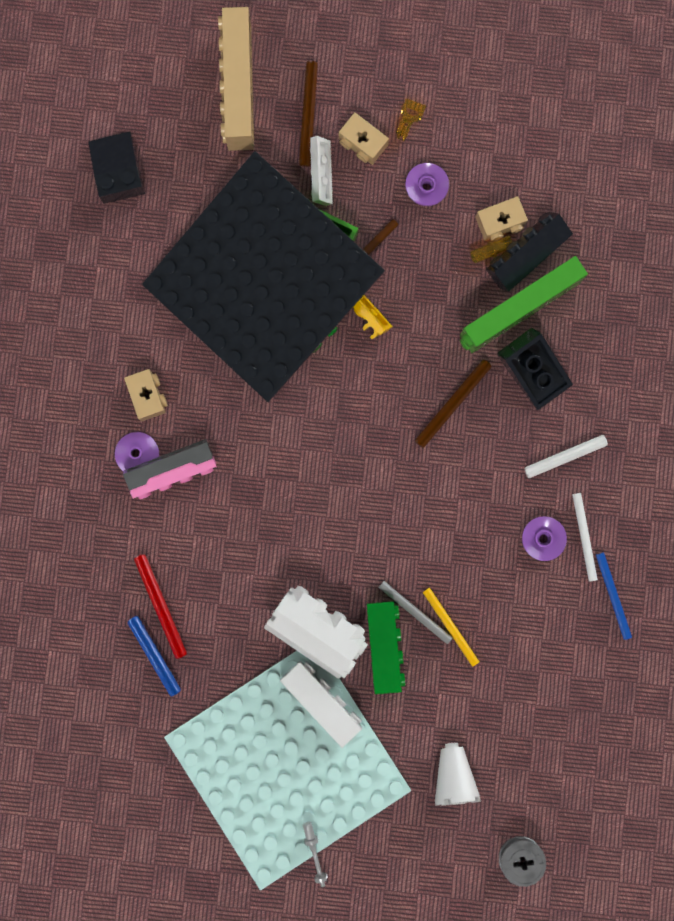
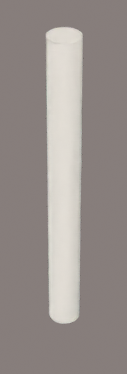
[572,493,598,581]

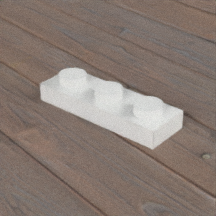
[310,136,333,206]

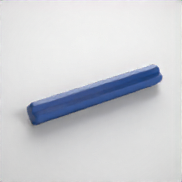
[127,616,181,697]

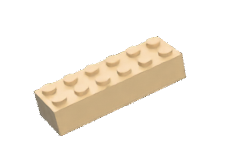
[218,7,254,151]

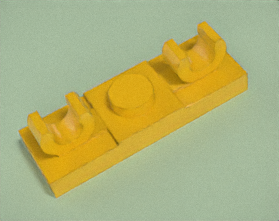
[354,295,393,339]

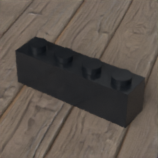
[486,212,573,292]

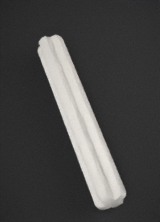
[524,435,608,478]

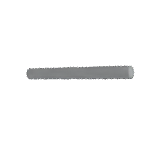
[378,581,453,644]

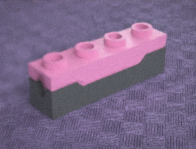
[123,439,216,499]

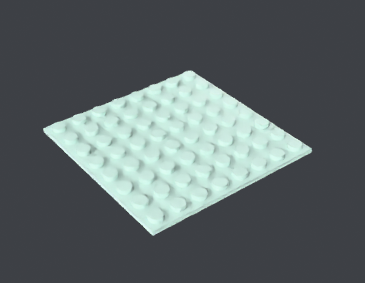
[164,651,411,891]

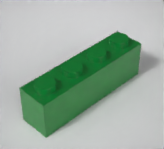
[366,601,405,694]

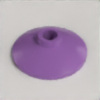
[405,163,449,206]
[115,432,159,471]
[522,516,567,561]

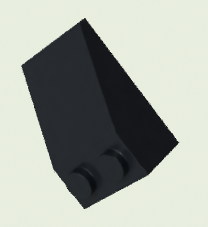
[88,131,145,204]
[496,328,573,410]

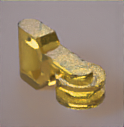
[396,98,426,141]

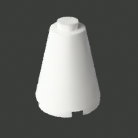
[435,743,481,806]

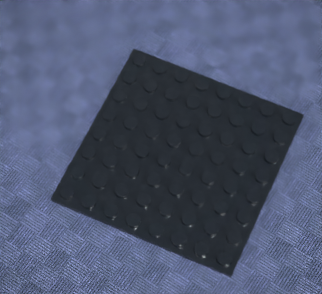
[142,151,386,402]

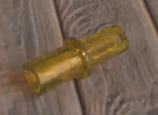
[470,235,513,263]

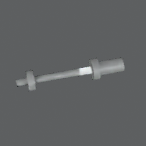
[303,822,328,887]

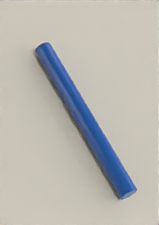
[596,552,632,640]

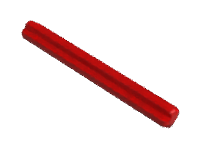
[134,554,187,659]

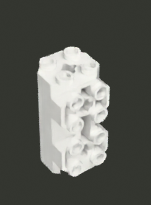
[264,586,368,679]

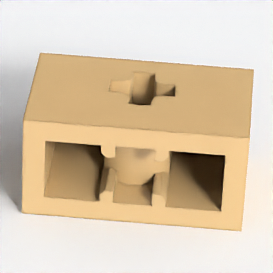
[339,112,389,165]
[475,196,528,241]
[124,369,168,422]

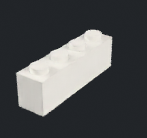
[280,661,362,748]

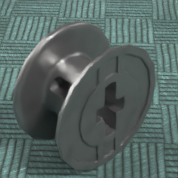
[499,836,546,887]

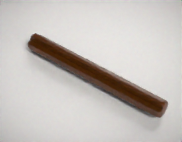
[299,61,318,167]
[415,359,492,448]

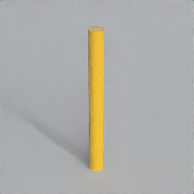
[422,587,479,667]

